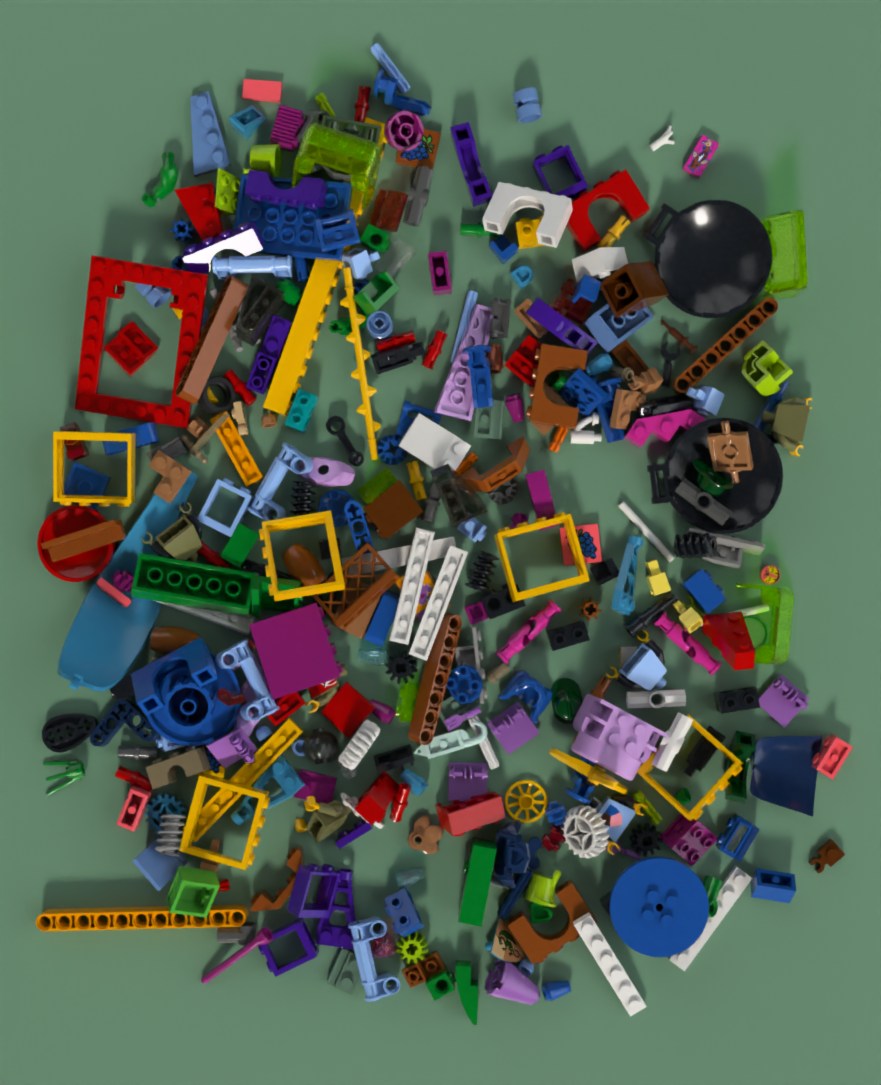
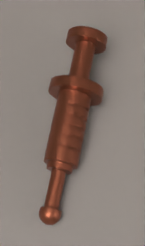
[661,320,698,354]

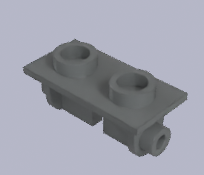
[489,298,511,339]

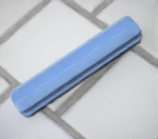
[370,43,410,94]

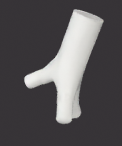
[649,125,675,152]

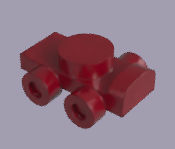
[541,825,566,852]

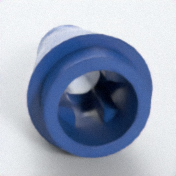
[541,980,571,1001]

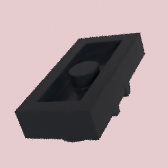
[374,744,415,774]

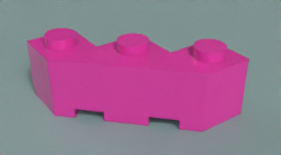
[624,409,706,448]

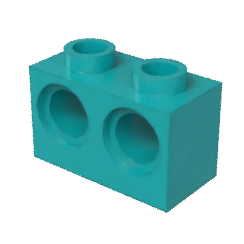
[284,389,319,433]

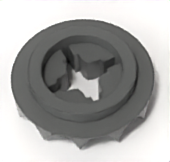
[487,478,517,504]

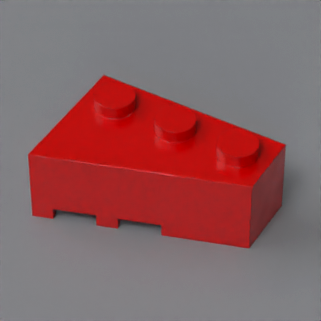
[174,183,224,241]
[702,611,755,670]
[354,772,399,825]
[435,791,506,836]

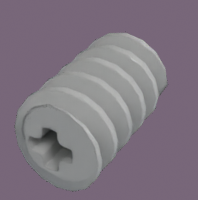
[155,814,186,856]

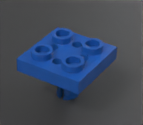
[558,368,608,417]

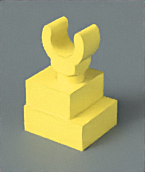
[673,600,704,634]

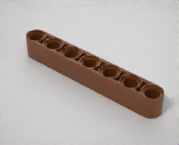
[175,275,248,404]
[672,298,778,394]
[408,612,462,745]

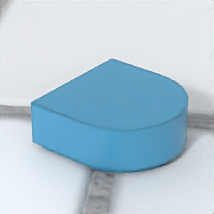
[510,265,533,289]

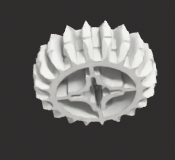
[339,719,380,770]
[561,805,610,859]

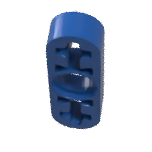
[343,499,373,554]

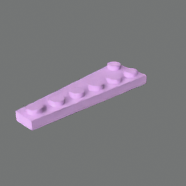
[434,304,494,421]

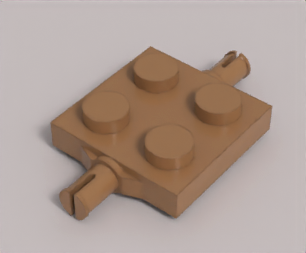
[707,421,754,483]

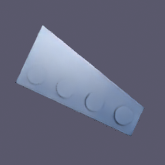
[190,91,231,177]

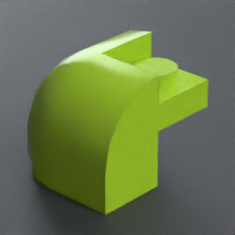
[741,340,793,396]

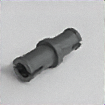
[422,483,443,523]
[118,745,158,760]

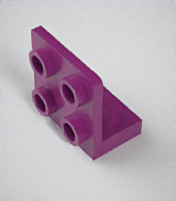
[660,813,717,866]

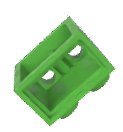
[166,866,220,918]

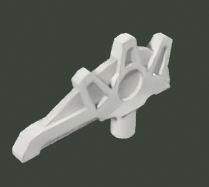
[340,793,385,829]

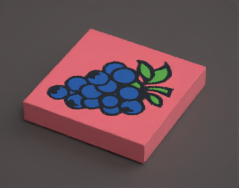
[559,524,602,566]

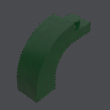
[724,730,756,803]

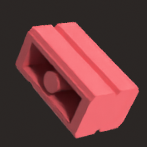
[116,785,153,831]

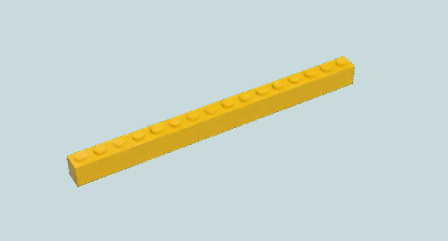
[263,117,388,417]

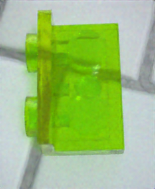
[357,468,397,505]
[396,682,420,722]

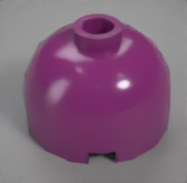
[384,111,424,151]

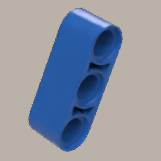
[102,422,159,455]
[364,589,400,647]

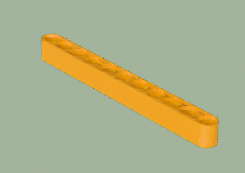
[36,904,249,931]

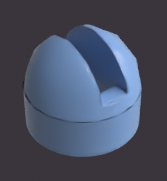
[256,725,272,741]
[517,958,534,976]

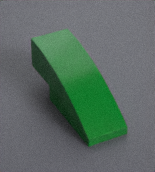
[456,960,478,1025]

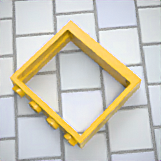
[53,431,136,507]
[259,510,345,601]
[494,512,590,602]
[637,714,743,821]
[179,773,270,870]

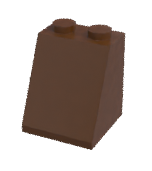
[600,261,669,318]
[364,480,424,540]

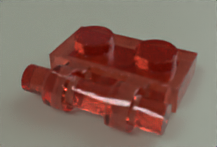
[369,189,408,232]
[553,278,593,325]

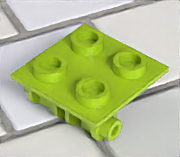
[215,168,241,216]

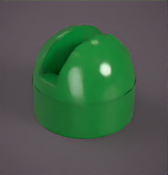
[675,787,692,805]

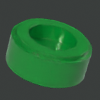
[549,371,567,391]

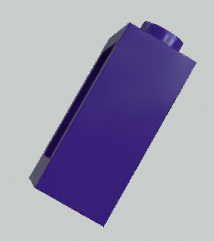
[532,145,588,198]
[287,863,340,918]
[258,918,319,977]

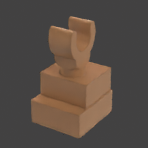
[627,367,663,394]
[187,416,211,439]
[199,838,222,873]

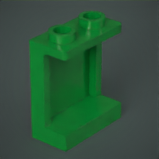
[251,576,304,617]

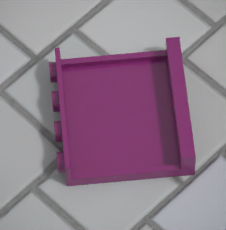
[249,603,343,700]

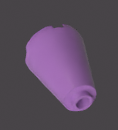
[485,959,540,1005]

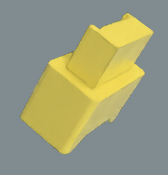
[645,560,671,596]

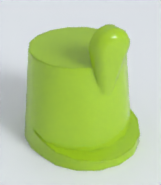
[243,144,282,177]
[524,870,561,907]

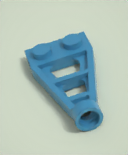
[611,536,644,616]
[231,755,305,826]

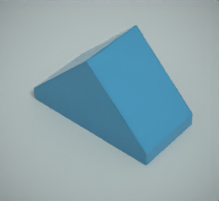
[229,105,266,140]

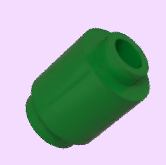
[275,279,303,307]

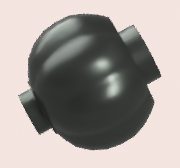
[302,728,339,764]

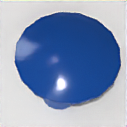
[318,489,356,527]
[446,665,483,704]

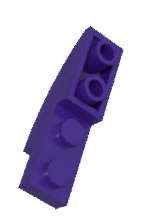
[526,297,598,356]
[246,315,292,394]

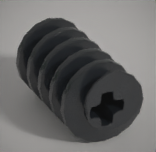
[290,481,316,517]
[674,533,717,558]
[465,550,499,592]

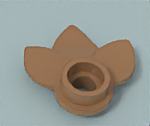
[407,815,444,854]

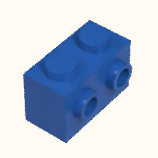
[681,569,726,614]
[750,868,796,903]
[384,888,425,937]

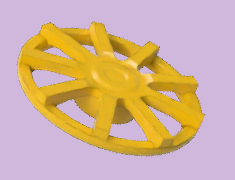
[505,780,548,823]

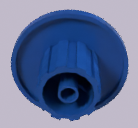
[147,653,241,746]
[609,857,709,957]

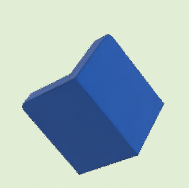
[489,235,519,264]
[571,274,601,303]

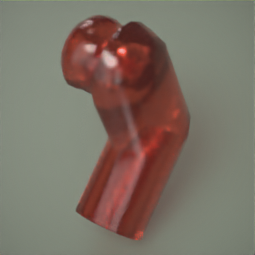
[217,688,246,706]

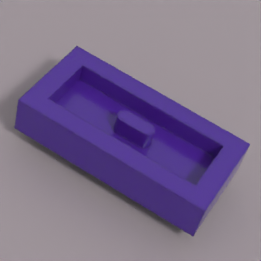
[335,819,373,849]

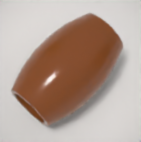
[282,543,327,587]
[150,626,200,656]

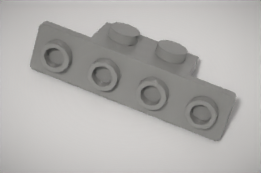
[687,528,765,569]
[455,626,487,704]

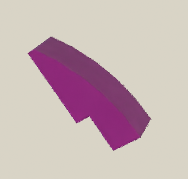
[525,470,558,531]

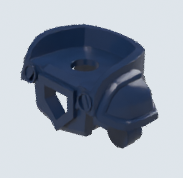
[494,819,542,889]

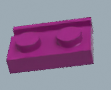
[294,769,337,804]

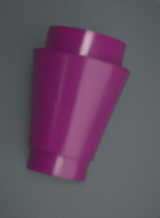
[504,393,525,423]
[370,699,397,724]

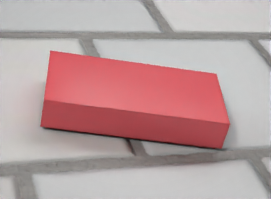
[242,79,282,103]
[96,578,132,608]

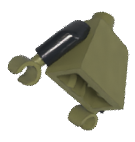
[140,502,203,562]

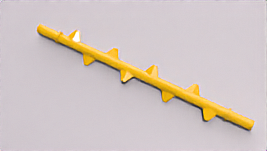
[340,267,381,460]

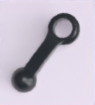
[326,416,364,467]

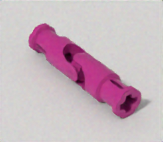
[495,599,562,664]
[653,611,722,675]

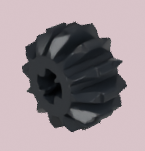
[385,651,418,684]
[629,822,663,856]

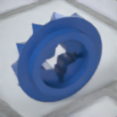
[377,434,408,465]

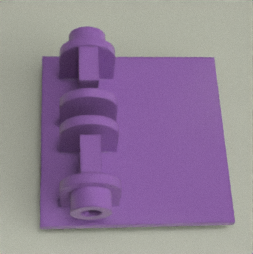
[759,673,809,728]
[487,702,540,755]
[206,727,258,768]
[448,762,488,801]

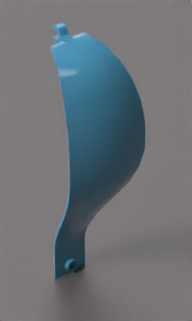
[58,472,198,692]

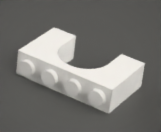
[482,182,573,248]

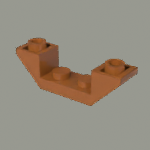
[457,436,530,492]
[249,845,305,912]

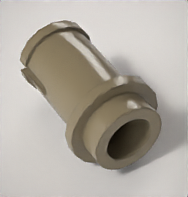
[609,366,634,383]
[485,661,510,684]

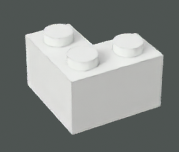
[572,247,628,282]

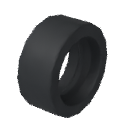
[197,376,236,414]

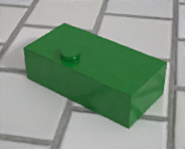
[458,837,497,927]

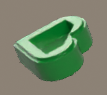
[529,902,553,924]

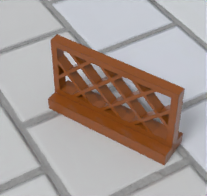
[312,543,400,630]

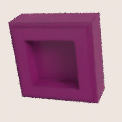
[464,600,489,625]

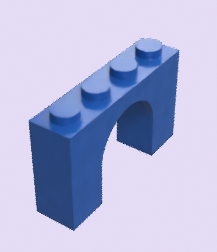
[131,637,218,716]

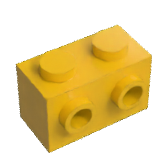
[515,216,546,249]

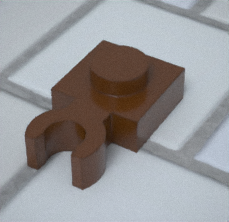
[808,839,845,873]

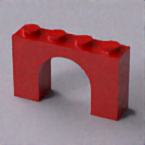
[566,169,650,253]

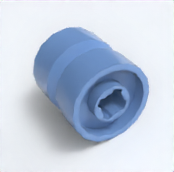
[513,87,542,123]
[135,283,171,308]
[367,311,393,340]

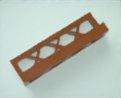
[41,519,127,562]

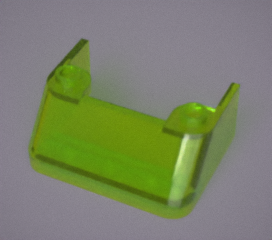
[291,123,382,211]
[761,210,808,300]
[736,583,794,664]

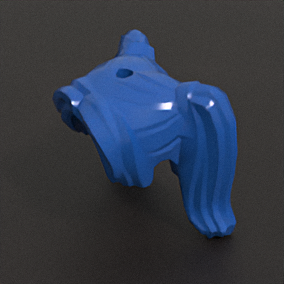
[498,670,553,723]

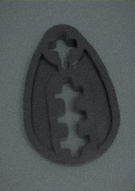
[42,713,98,753]

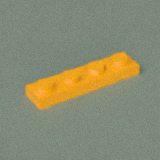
[210,411,264,487]

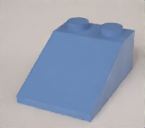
[584,304,654,353]
[132,836,187,891]

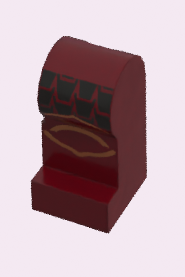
[60,422,90,461]

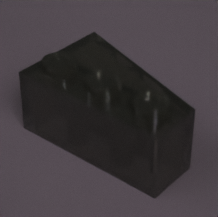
[236,274,285,347]
[430,464,488,526]

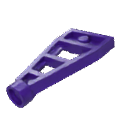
[316,868,356,949]

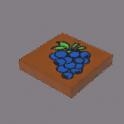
[395,129,441,169]

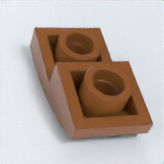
[402,950,446,988]

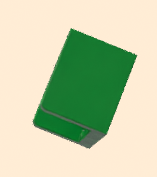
[353,270,400,315]
[220,523,260,568]

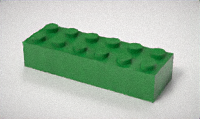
[131,553,256,617]

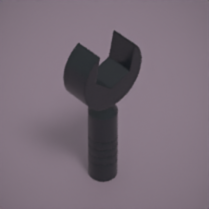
[660,342,681,387]

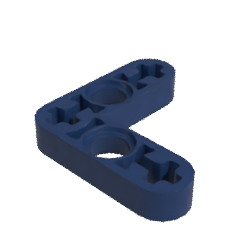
[90,699,159,747]

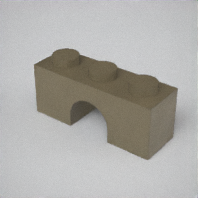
[145,746,211,789]

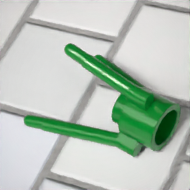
[43,759,85,795]

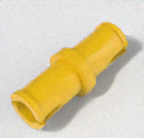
[596,215,631,248]
[406,461,427,501]

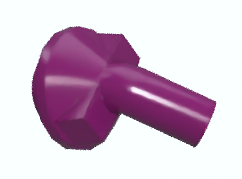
[508,512,529,530]

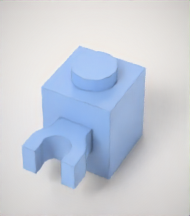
[342,248,380,280]
[687,385,725,417]

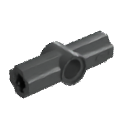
[403,165,434,227]
[675,478,732,526]

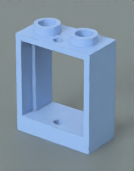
[198,478,254,537]

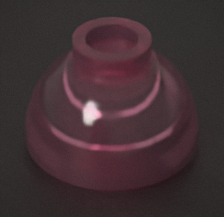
[371,932,396,959]

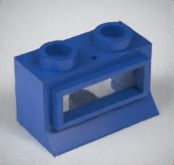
[716,813,760,862]

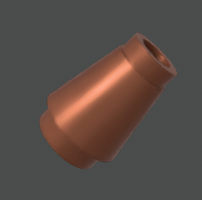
[487,344,504,374]

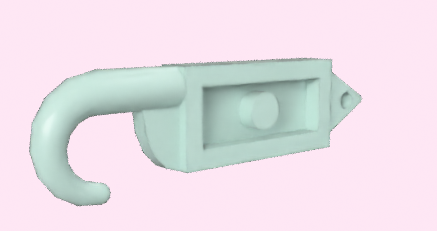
[414,721,488,759]

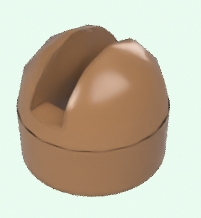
[261,413,277,428]

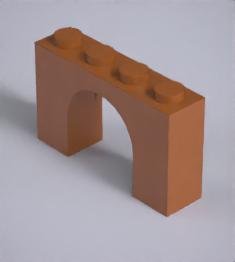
[526,344,588,430]
[507,879,597,964]

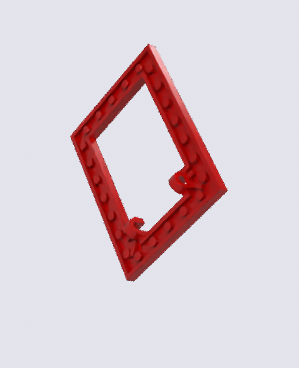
[75,255,208,428]

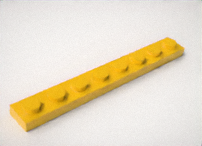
[182,718,303,842]

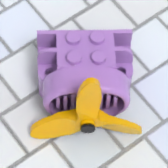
[549,694,668,794]

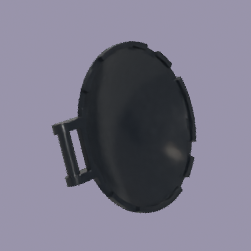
[642,200,772,318]
[647,418,783,534]

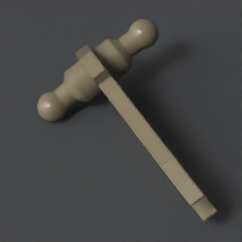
[181,413,230,464]

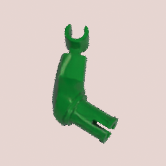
[141,152,179,207]
[329,310,370,335]

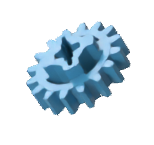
[144,792,188,834]

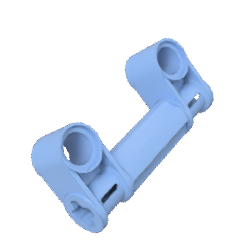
[212,255,292,280]
[247,442,313,521]
[215,639,280,721]
[348,916,400,1002]

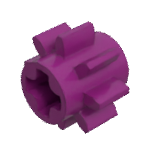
[112,569,134,593]

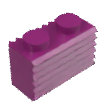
[270,104,305,152]
[428,251,452,296]

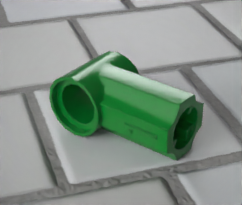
[703,875,723,917]

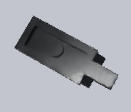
[371,342,425,374]
[638,394,693,417]
[241,558,294,580]
[684,725,726,777]

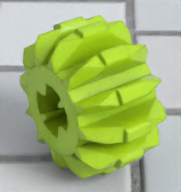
[396,931,428,964]

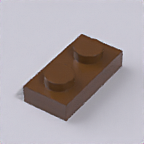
[610,340,649,382]

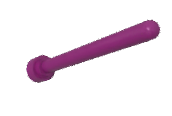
[201,927,273,984]

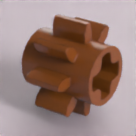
[578,597,602,621]

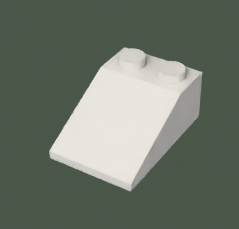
[398,413,471,478]

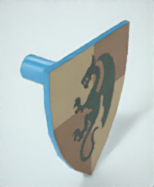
[485,918,525,963]

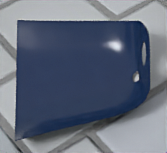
[750,735,822,817]

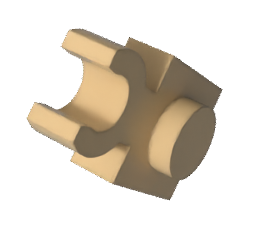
[231,401,249,436]

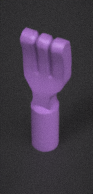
[444,706,481,731]
[605,841,641,861]

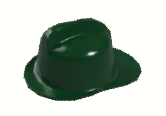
[693,459,733,498]
[551,678,583,724]

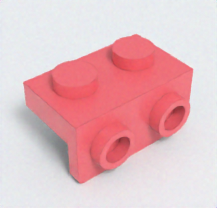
[811,734,853,780]

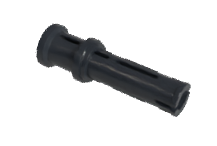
[623,592,677,638]

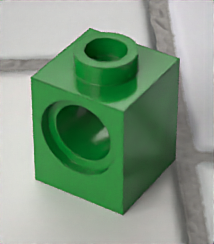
[360,223,391,255]
[425,968,457,1001]

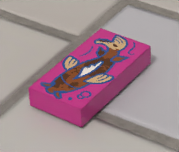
[683,135,719,179]

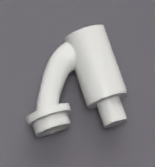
[570,411,602,444]

